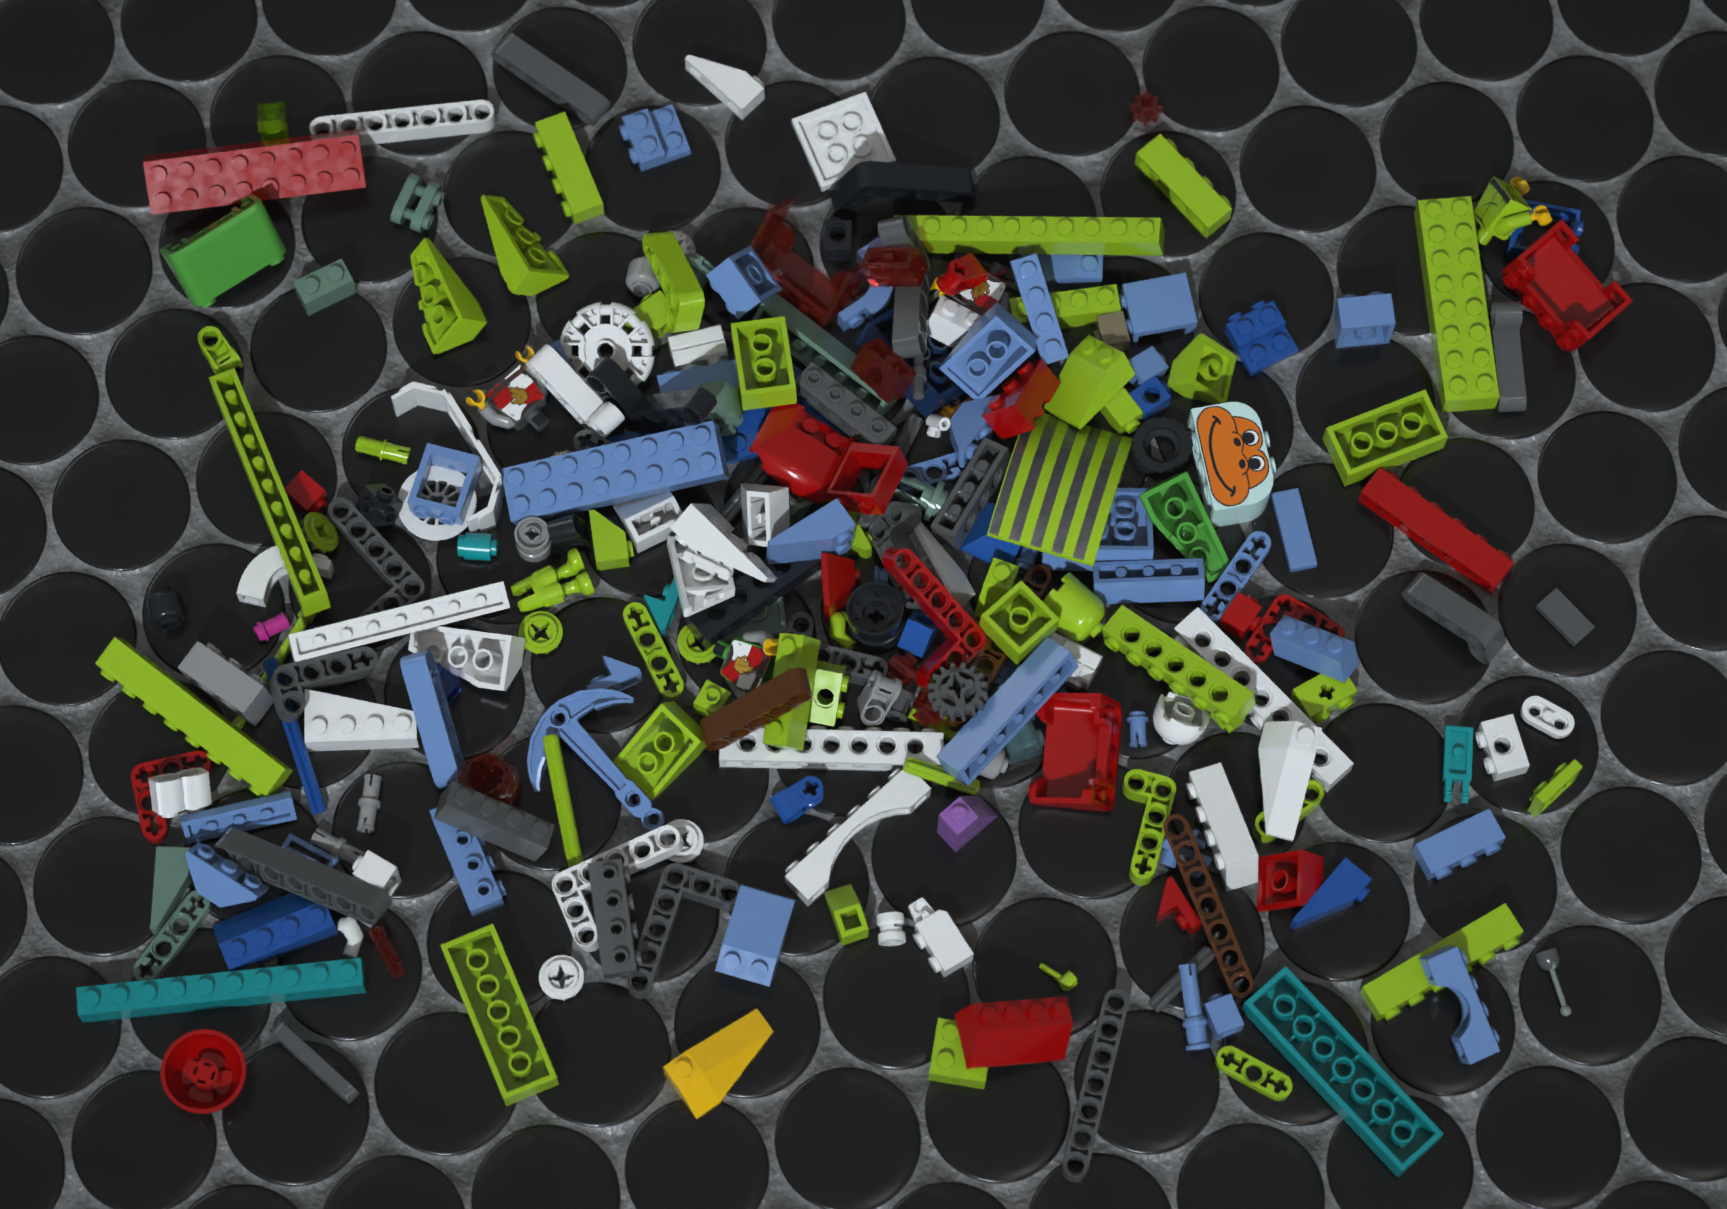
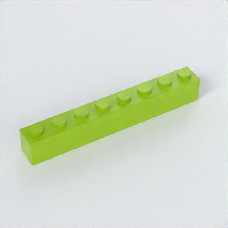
[95,637,293,797]

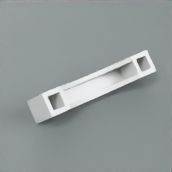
[785,768,931,906]

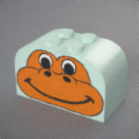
[1187,402,1276,528]

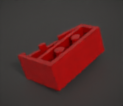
[981,359,1061,440]

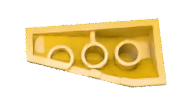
[663,1009,773,1119]

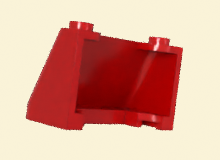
[1028,693,1122,811]

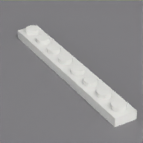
[287,581,510,662]

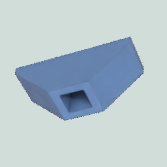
[949,395,996,469]
[185,842,269,908]

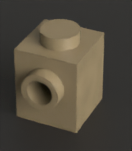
[1093,311,1130,352]

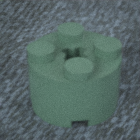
[691,381,743,436]

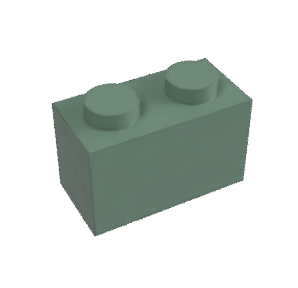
[293,258,357,316]

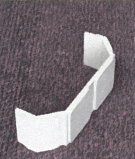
[391,382,505,533]

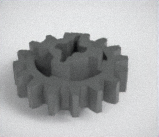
[928,662,989,722]

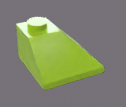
[1167,334,1237,404]

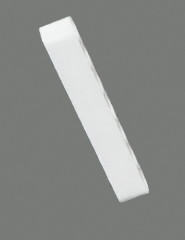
[310,100,496,146]

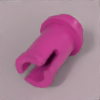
[253,612,290,642]

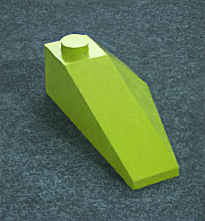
[481,195,570,296]

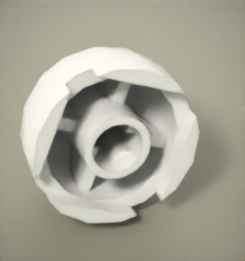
[1153,692,1210,745]

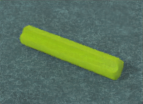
[903,757,980,795]

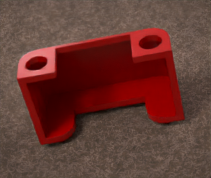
[1502,219,1633,352]

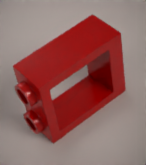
[826,442,908,515]

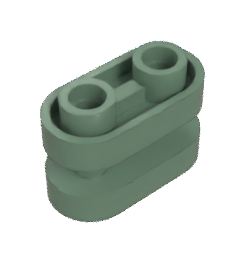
[390,173,445,233]

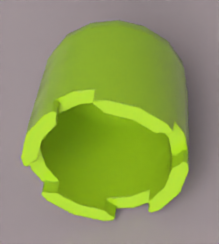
[1043,572,1105,642]

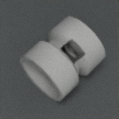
[514,516,552,563]

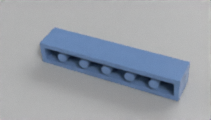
[936,637,1079,786]

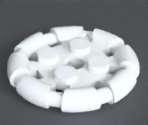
[559,302,655,397]

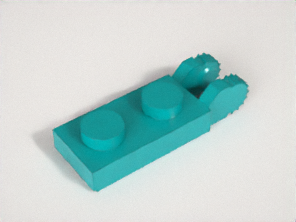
[1442,725,1473,804]

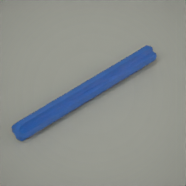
[263,657,326,815]

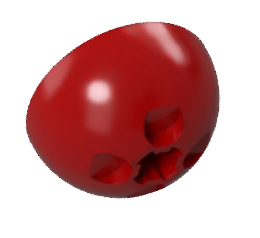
[161,1029,246,1114]

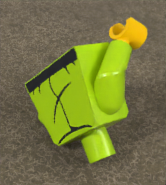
[1474,176,1552,246]

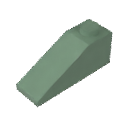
[150,847,192,936]

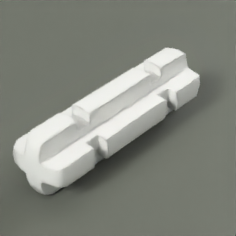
[683,547,734,581]

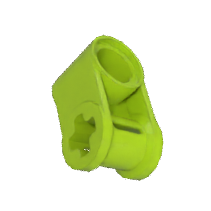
[198,326,244,375]

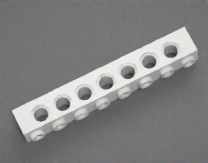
[1172,607,1354,792]
[719,726,944,771]

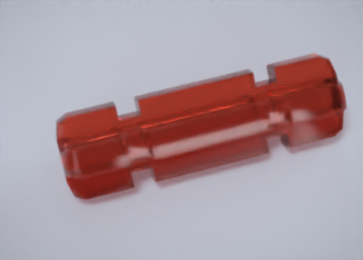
[369,925,406,979]

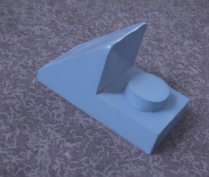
[586,656,642,691]

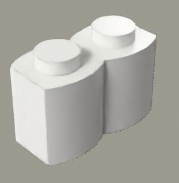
[149,768,212,818]

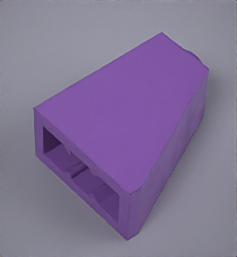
[937,795,997,852]

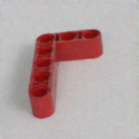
[882,547,986,690]

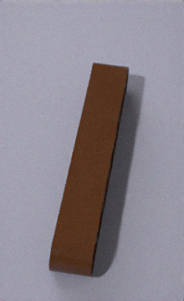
[946,565,1051,732]
[1163,814,1254,997]

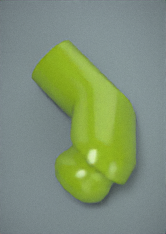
[829,610,856,650]

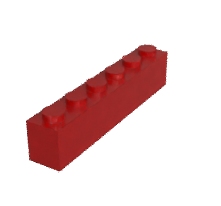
[1358,467,1514,596]

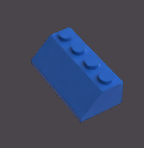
[212,893,338,971]

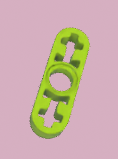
[1215,1046,1293,1101]

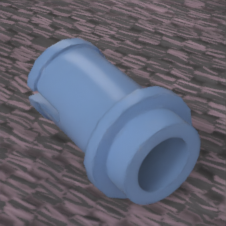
[1014,547,1038,575]
[1127,711,1149,747]

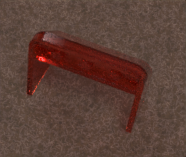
[750,198,873,328]

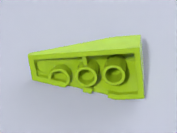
[410,238,487,354]

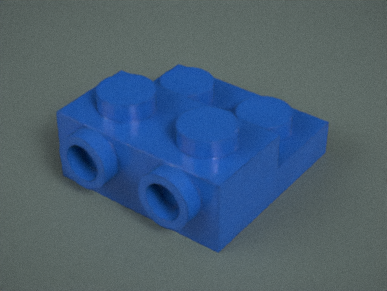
[1224,300,1299,377]

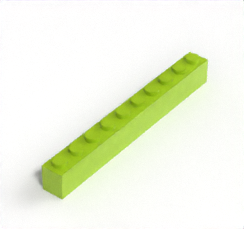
[893,215,1165,256]
[209,368,331,617]

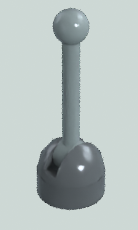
[1535,948,1571,1016]

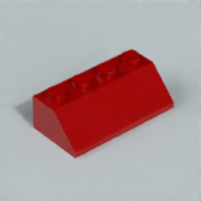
[955,996,1073,1069]

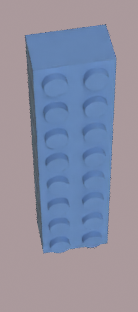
[501,420,729,525]

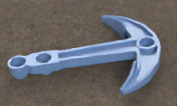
[527,688,665,830]

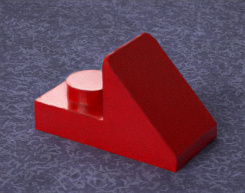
[1156,876,1202,935]

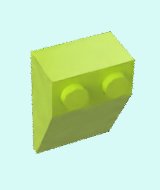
[1044,335,1136,430]
[613,701,706,801]

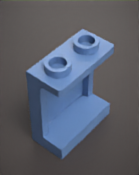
[1118,273,1197,343]

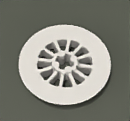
[398,465,477,541]

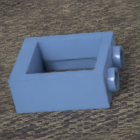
[407,443,482,526]

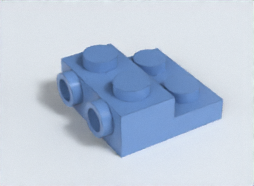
[619,104,691,171]

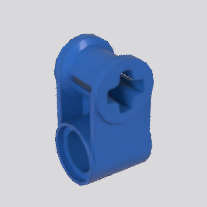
[769,776,824,824]

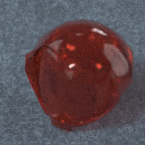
[456,753,521,805]

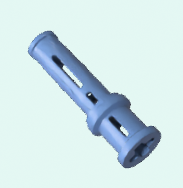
[1178,963,1211,1051]

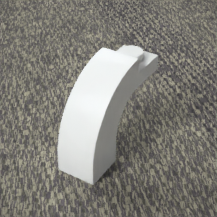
[236,544,334,607]

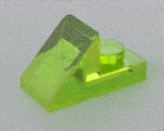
[257,101,289,141]

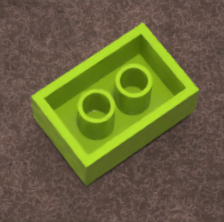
[731,316,797,411]

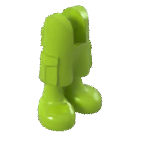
[511,547,595,612]

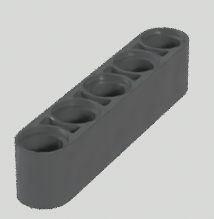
[491,33,611,126]

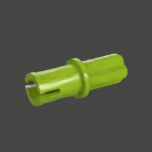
[355,436,411,465]

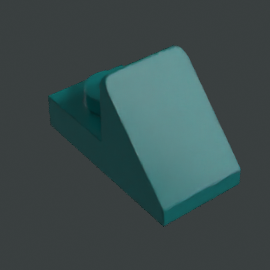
[643,578,680,638]

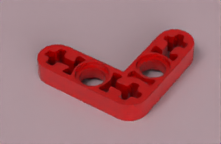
[1243,594,1345,666]
[131,751,213,843]

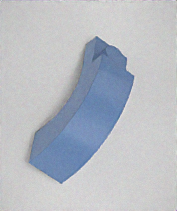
[838,237,895,331]

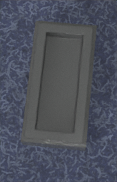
[1536,588,1595,647]

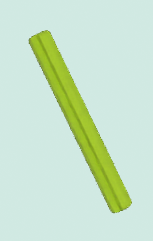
[542,734,583,868]

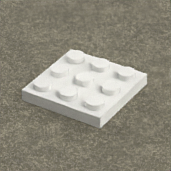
[791,92,896,192]

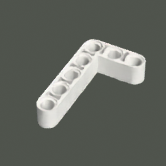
[552,825,684,952]

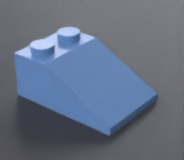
[1021,254,1103,289]
[939,302,1036,400]
[766,498,856,564]
[715,884,796,986]

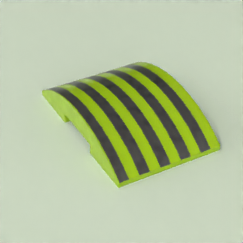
[987,413,1133,567]

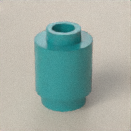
[457,532,498,561]

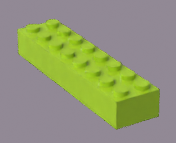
[1414,196,1500,413]

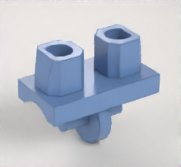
[1161,829,1213,879]

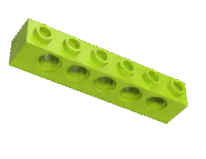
[1102,605,1256,729]

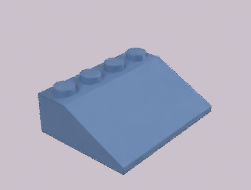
[1041,488,1154,571]

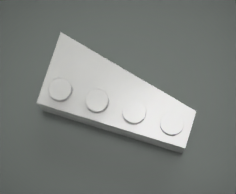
[304,689,419,752]
[1186,762,1259,892]

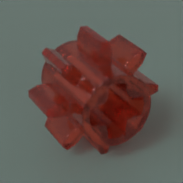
[1129,91,1163,126]
[887,652,918,686]
[912,692,943,727]

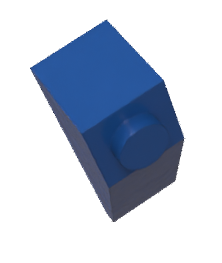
[1290,857,1372,930]

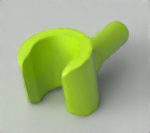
[1039,963,1078,991]

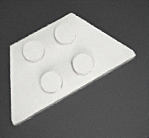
[667,536,735,617]

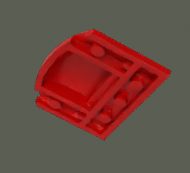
[749,403,858,505]

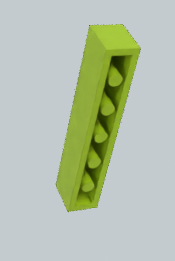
[1360,903,1524,1022]

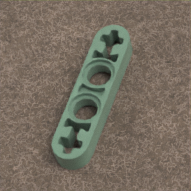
[133,890,212,981]

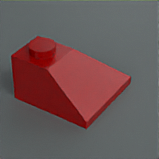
[821,553,861,623]
[1257,849,1324,913]

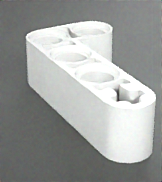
[526,344,625,438]

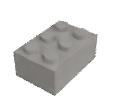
[178,641,273,727]

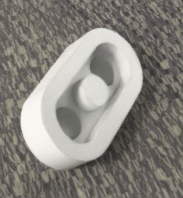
[1520,696,1575,739]

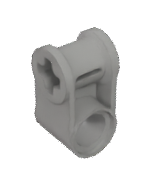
[857,670,902,726]

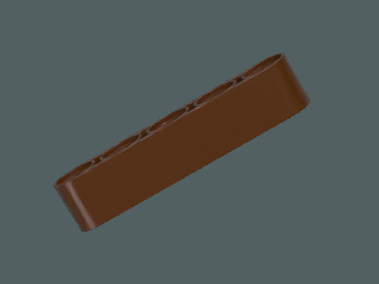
[700,668,813,750]

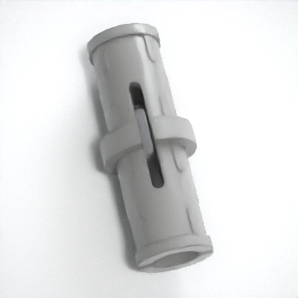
[357,774,382,833]
[310,828,366,865]

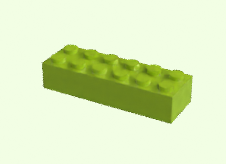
[440,924,559,1107]

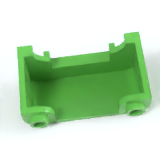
[159,194,287,308]

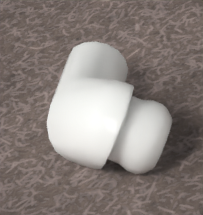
[337,917,363,959]

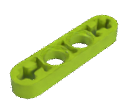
[623,602,684,701]

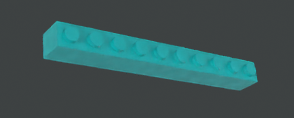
[76,958,366,1023]

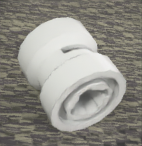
[876,912,906,946]

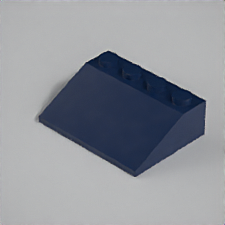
[855,303,965,419]

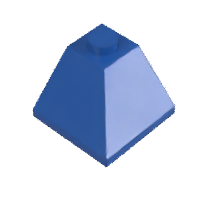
[960,502,1023,565]

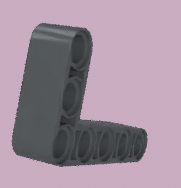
[878,215,931,360]
[328,497,427,617]
[627,863,740,999]

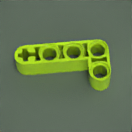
[642,231,705,333]
[1122,769,1176,886]

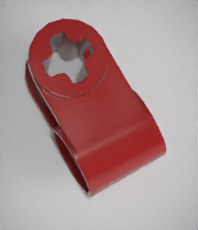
[936,253,989,296]

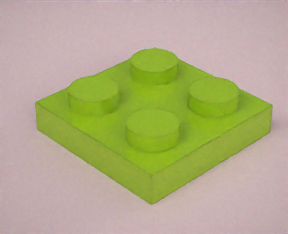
[1527,759,1583,818]

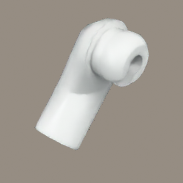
[926,414,950,438]

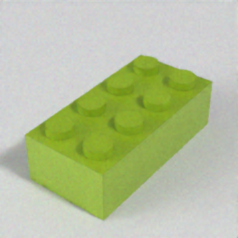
[1323,389,1448,486]

